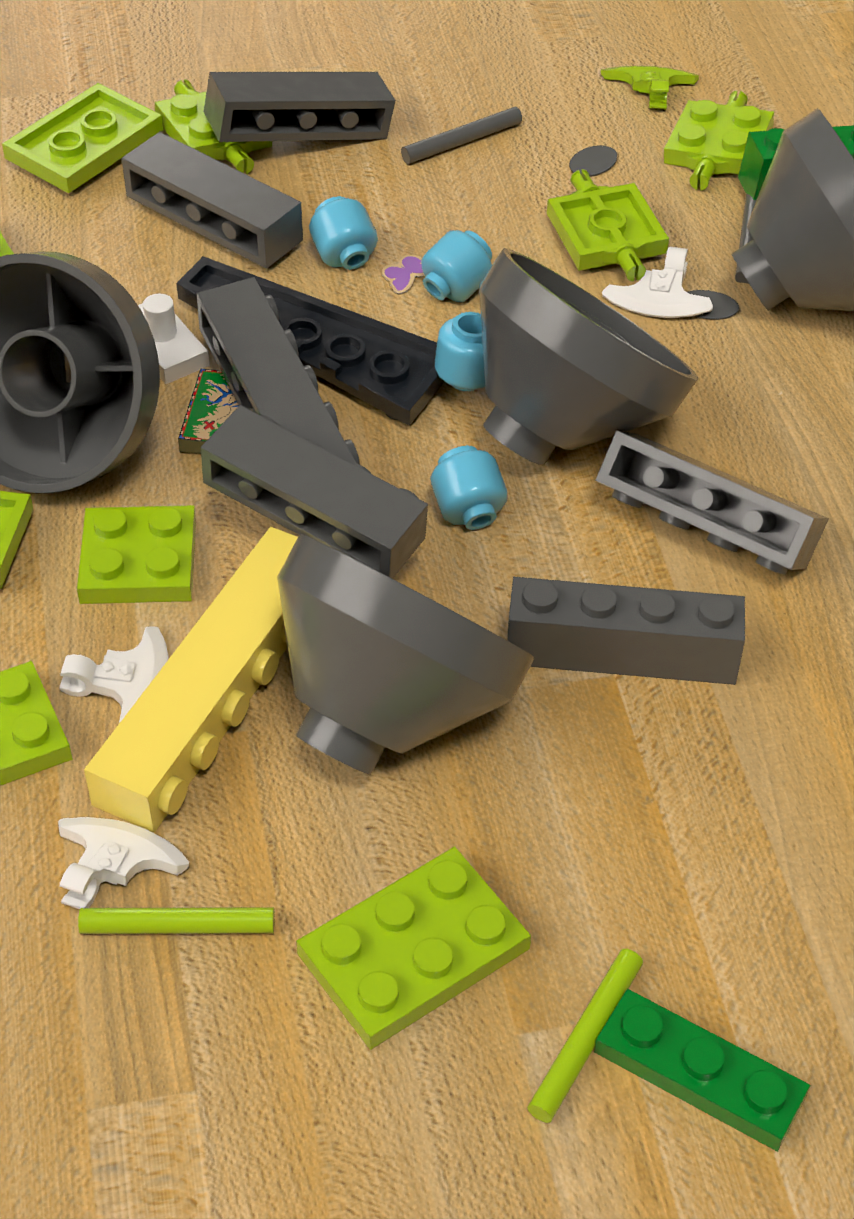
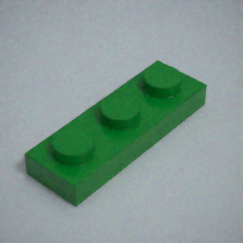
[594,988,811,1152]

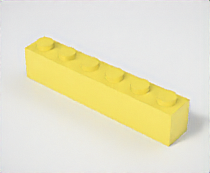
[84,526,298,833]

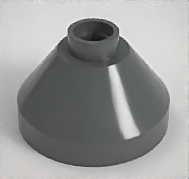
[732,108,854,311]
[479,248,698,465]
[0,251,160,493]
[277,534,535,775]

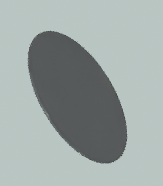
[569,145,617,176]
[687,290,739,319]

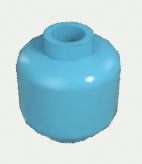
[309,196,378,270]
[421,230,492,302]
[435,312,485,391]
[430,445,508,530]

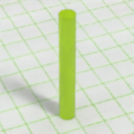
[78,907,275,934]
[527,949,643,1123]

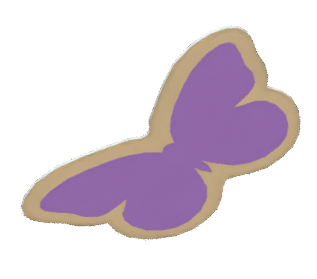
[382,255,425,294]

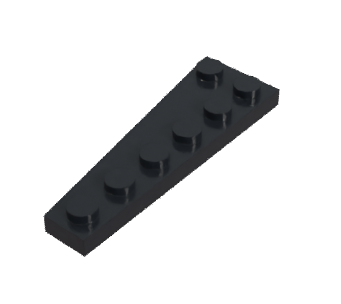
[176,256,445,425]

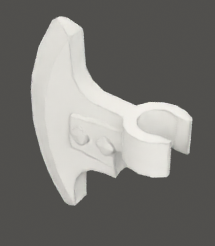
[602,247,713,318]
[59,626,168,723]
[58,817,189,909]

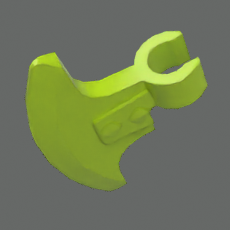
[601,66,699,110]

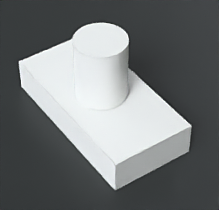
[138,294,210,384]

